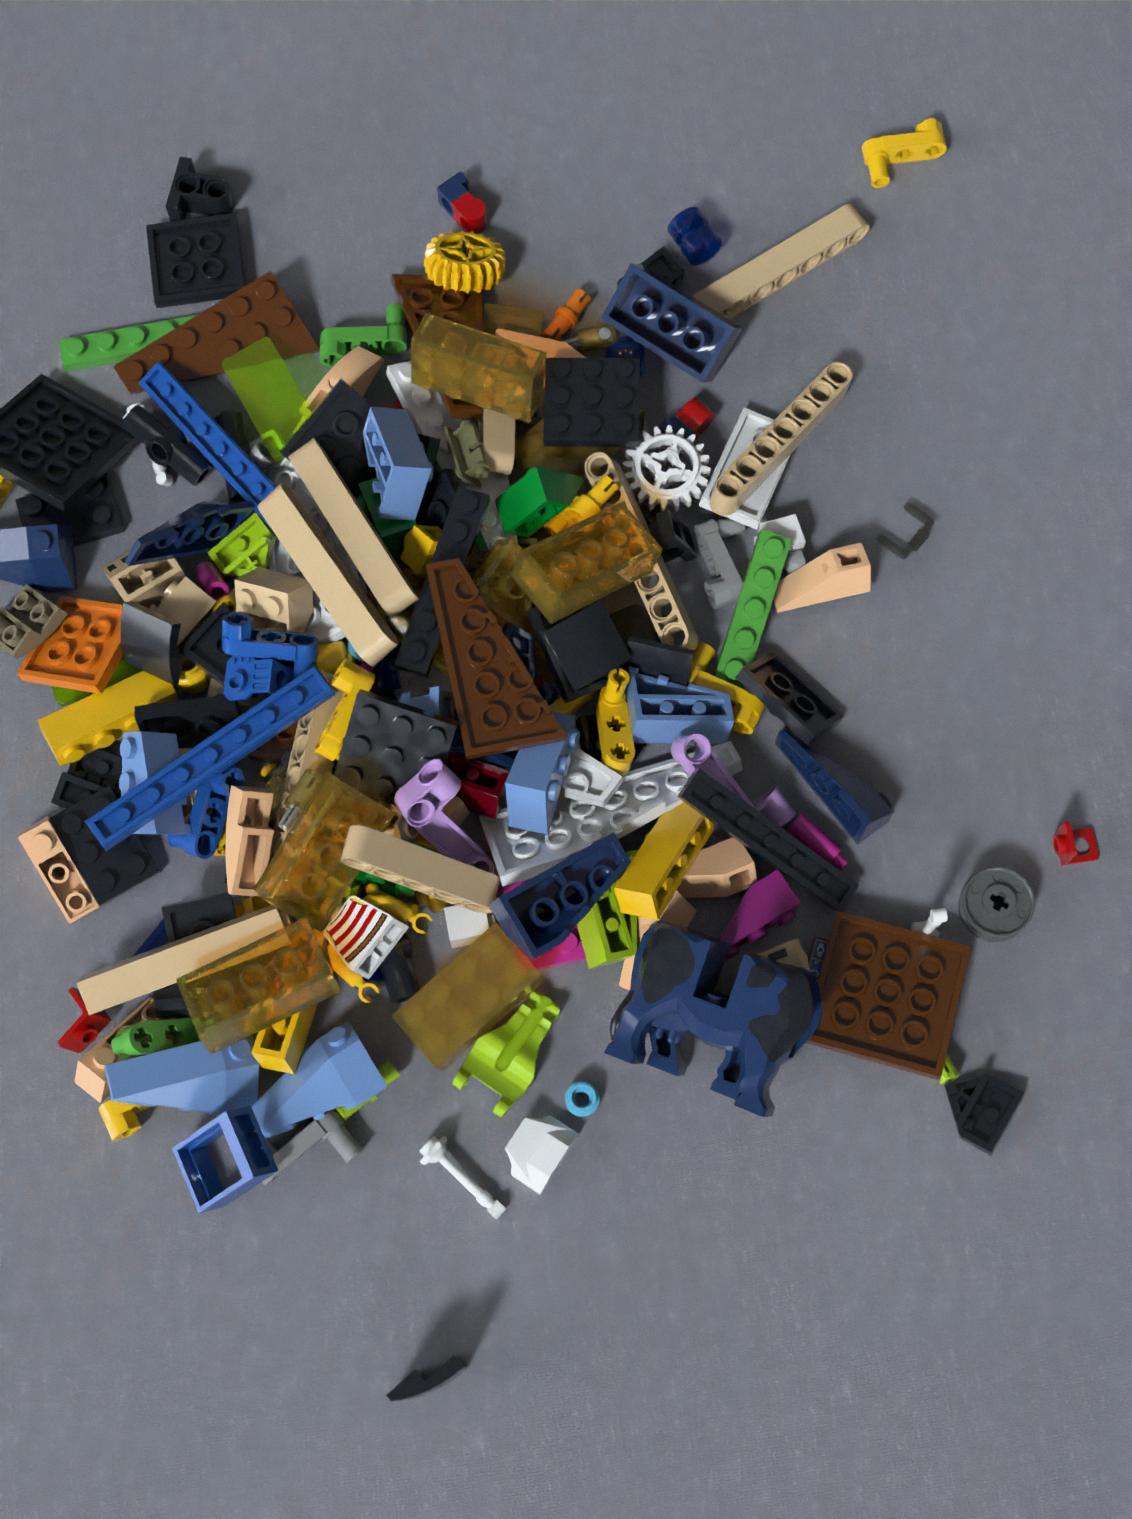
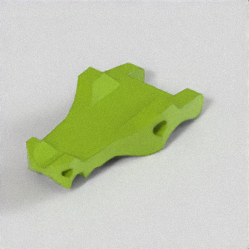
[452,992,560,1118]

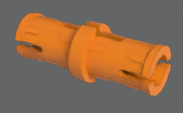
[541,288,591,341]

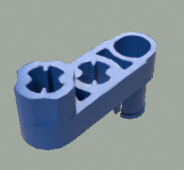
[222,612,318,680]
[167,766,246,859]

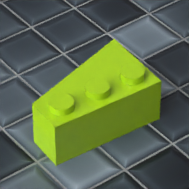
[577,850,638,969]

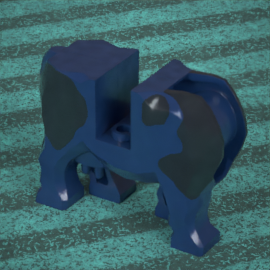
[604,920,822,1117]

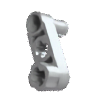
[693,518,746,609]
[261,1109,364,1186]

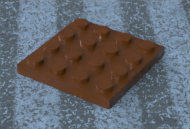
[806,910,972,1080]

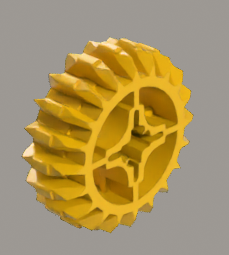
[424,230,506,294]

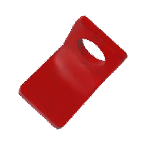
[1053,821,1099,866]
[57,987,111,1053]

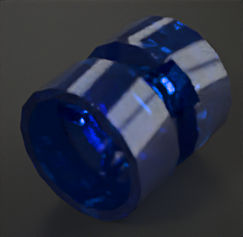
[667,207,722,266]

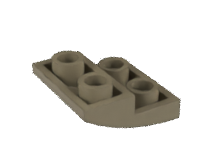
[0,584,68,659]

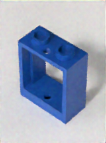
[172,1106,279,1213]

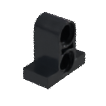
[165,156,235,222]
[636,509,697,563]

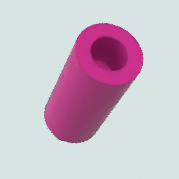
[196,562,229,601]
[787,813,849,871]

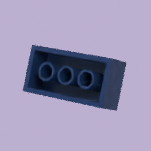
[600,263,743,383]

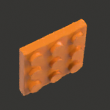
[17,596,123,694]

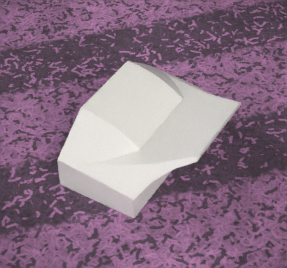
[505,1115,579,1195]

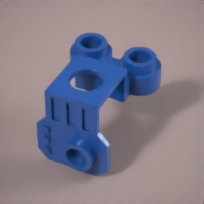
[223,656,294,701]

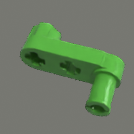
[319,303,407,369]
[111,1014,233,1060]

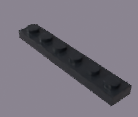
[394,486,490,678]
[677,768,859,911]

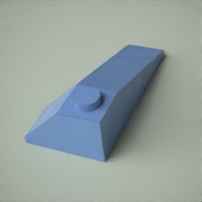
[252,1021,388,1139]
[104,1031,259,1115]

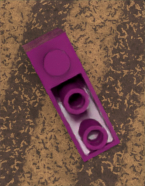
[719,869,801,962]

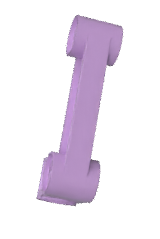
[671,734,796,827]
[394,759,495,874]

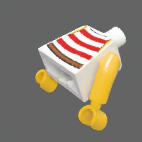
[324,894,432,1003]

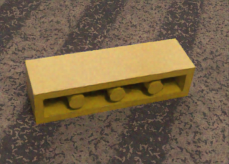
[37,671,178,767]
[614,802,714,920]
[251,925,331,1075]

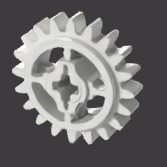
[623,425,711,512]

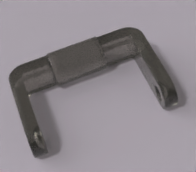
[876,502,934,559]

